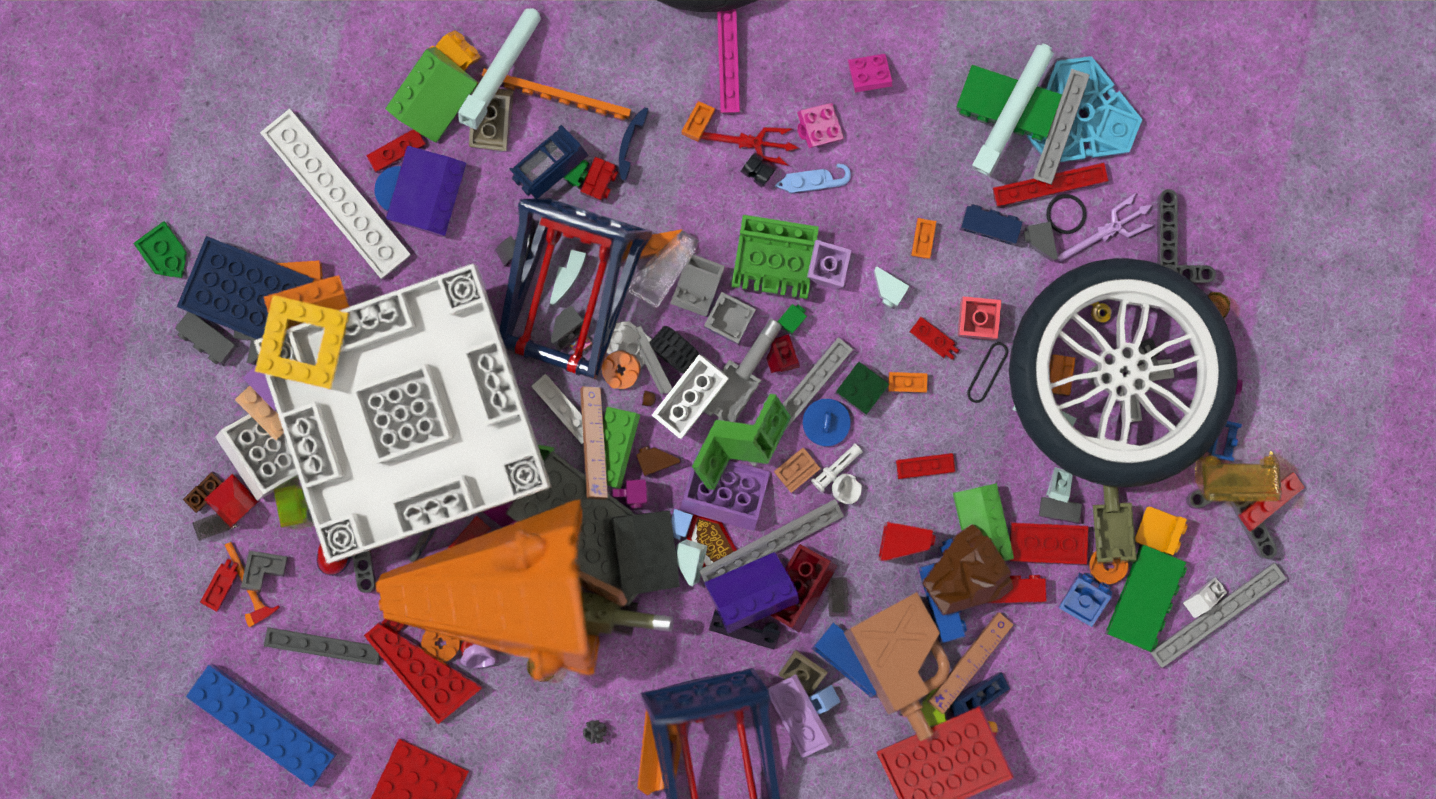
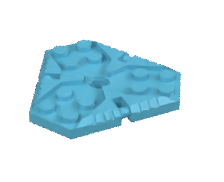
[1027,56,1142,163]

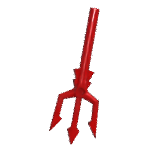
[700,127,799,166]

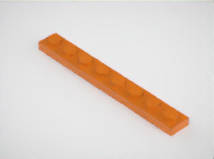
[482,69,631,121]

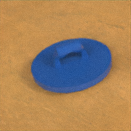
[374,166,401,211]
[803,399,850,446]

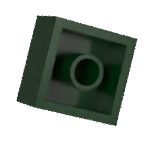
[835,361,889,416]

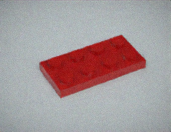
[1009,523,1088,564]

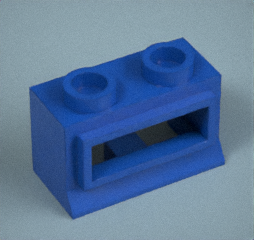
[1207,421,1242,462]

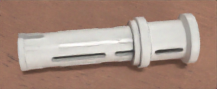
[811,443,863,493]

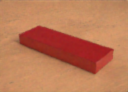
[896,453,955,479]

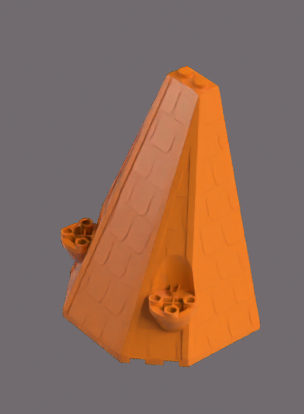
[376,500,600,681]

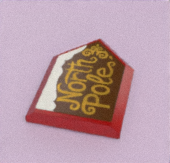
[687,514,737,568]

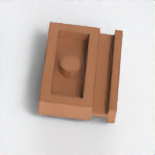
[774,448,821,493]

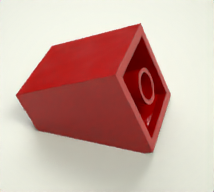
[878,522,936,561]

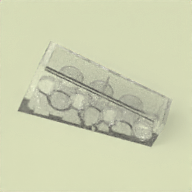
[628,231,699,308]

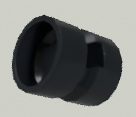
[740,152,776,188]

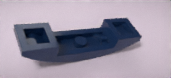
[619,107,649,183]

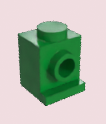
[563,160,589,189]

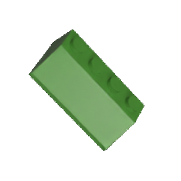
[953,483,1014,561]

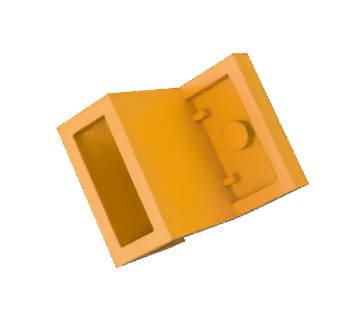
[430,30,481,71]

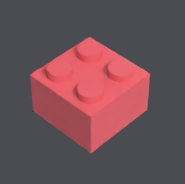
[957,296,1001,340]

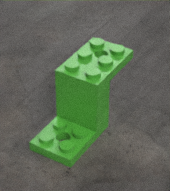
[692,394,791,490]

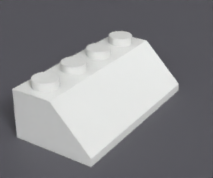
[652,355,729,439]

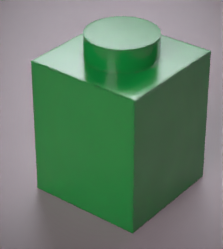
[777,304,807,335]

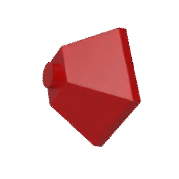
[204,473,259,528]

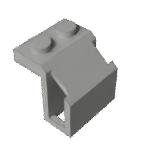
[670,253,725,317]

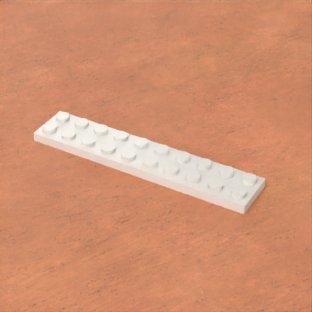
[260,109,411,279]

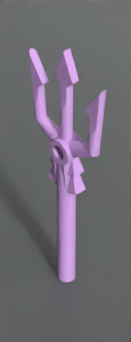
[1057,192,1155,263]

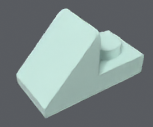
[1047,467,1073,503]

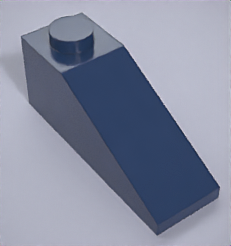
[950,672,1010,717]

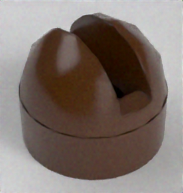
[642,390,656,406]

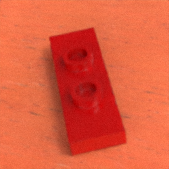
[366,129,426,173]

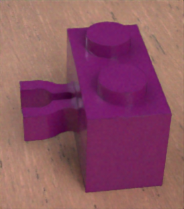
[613,480,647,508]

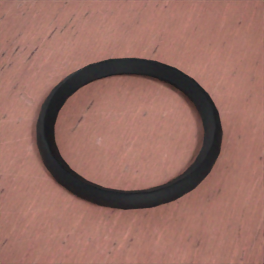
[1046,194,1086,234]

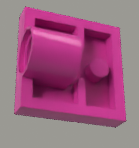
[848,54,892,93]
[797,103,844,148]

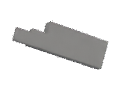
[635,325,672,394]

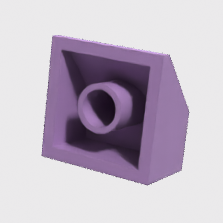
[807,240,851,289]

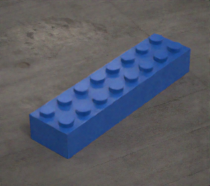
[185,664,337,788]

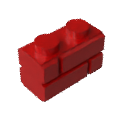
[580,157,619,202]

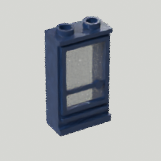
[509,125,589,198]

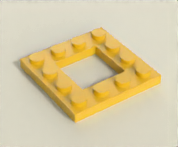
[255,295,350,390]

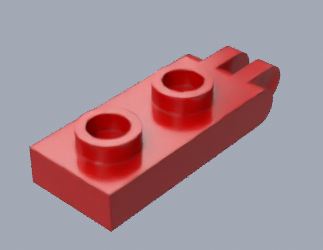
[909,317,959,360]
[200,558,239,612]

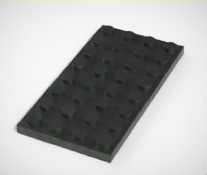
[505,451,637,606]

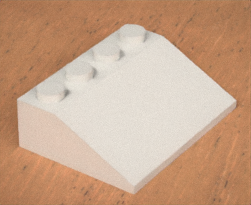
[216,414,298,501]

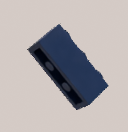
[959,204,1023,246]

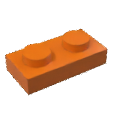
[681,101,715,142]
[911,218,936,259]
[888,372,927,393]

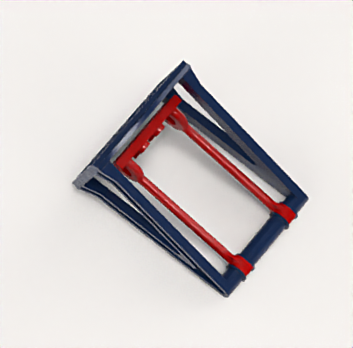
[499,198,652,379]
[641,668,780,799]

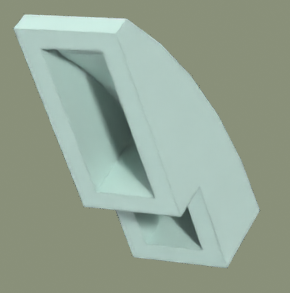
[550,250,587,306]

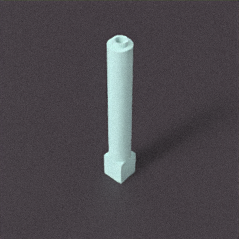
[458,8,541,130]
[972,43,1054,177]

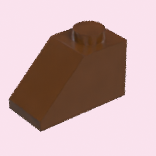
[636,446,680,476]

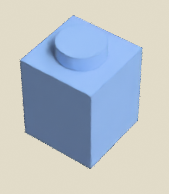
[671,509,693,539]
[809,685,841,715]

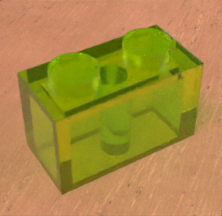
[273,485,307,528]

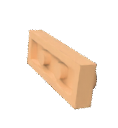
[235,386,284,440]

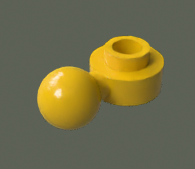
[1091,302,1111,323]

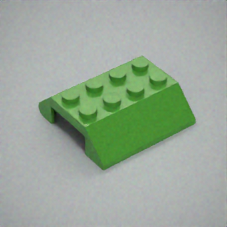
[731,215,819,299]

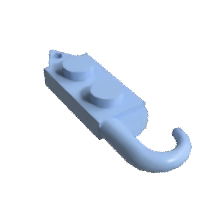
[775,164,851,194]

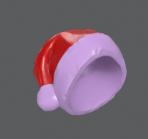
[460,641,496,669]

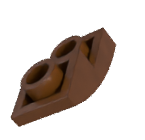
[183,472,223,513]

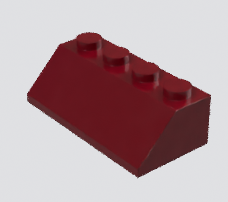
[770,544,838,633]

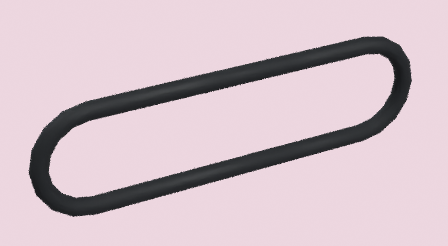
[967,342,1008,403]

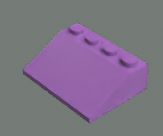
[680,451,770,531]

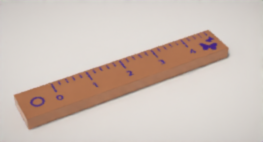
[580,386,608,500]
[927,612,1013,714]

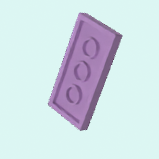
[768,674,833,758]

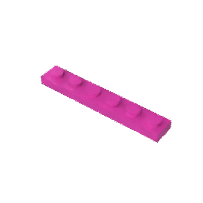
[717,9,740,113]

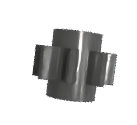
[583,720,607,744]

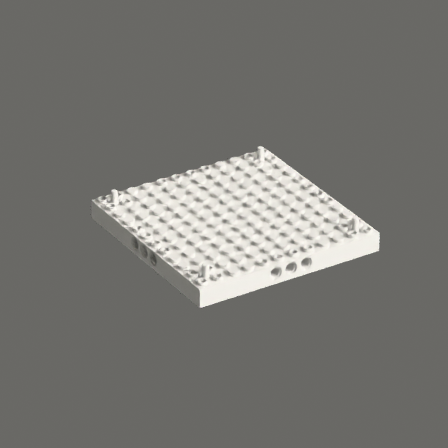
[254,264,552,563]

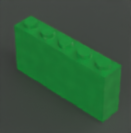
[956,65,1062,142]
[1105,545,1187,652]

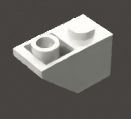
[1183,577,1227,618]

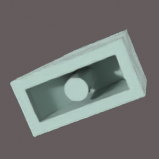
[873,267,909,308]
[675,539,707,586]

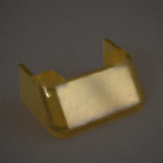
[1195,452,1282,501]

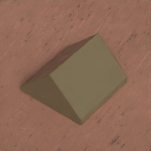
[778,650,828,696]

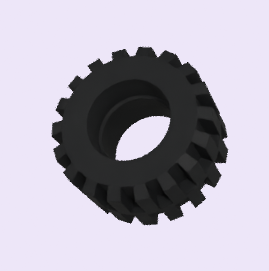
[649,326,700,374]

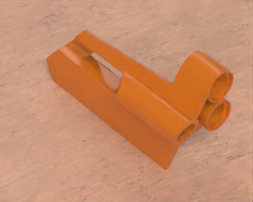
[637,710,681,796]

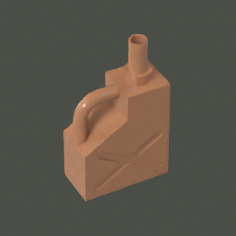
[843,592,950,741]

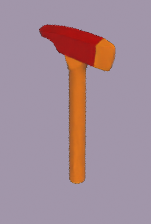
[224,542,280,627]

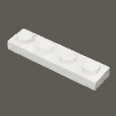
[531,374,584,444]

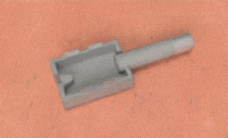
[703,319,782,422]

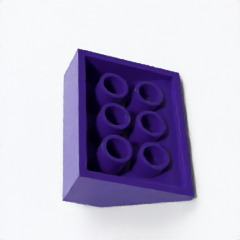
[386,146,466,236]
[704,552,799,633]

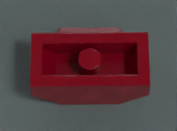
[766,334,800,373]

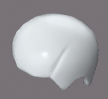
[832,473,862,504]

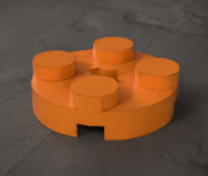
[602,350,641,389]
[1089,551,1128,584]
[421,630,460,662]

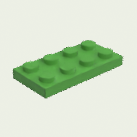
[603,407,641,489]

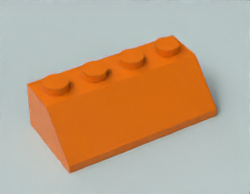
[264,275,350,329]

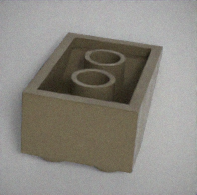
[469,86,514,151]

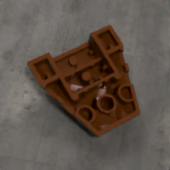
[922,524,1013,615]

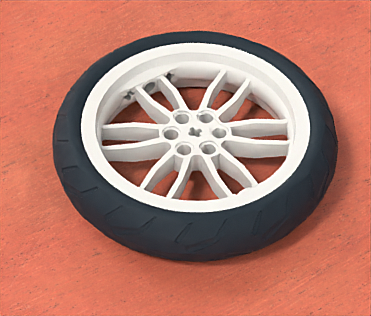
[1009,258,1238,487]

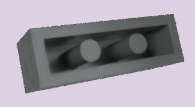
[175,312,238,365]

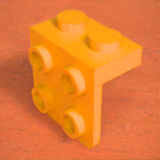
[1135,507,1188,555]

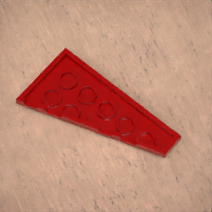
[363,622,483,724]

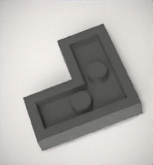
[241,550,288,592]

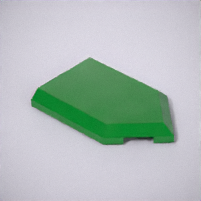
[133,221,187,278]

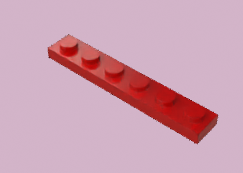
[992,163,1108,207]

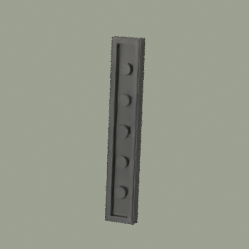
[264,627,380,665]

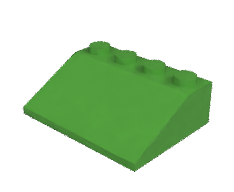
[385,47,479,143]

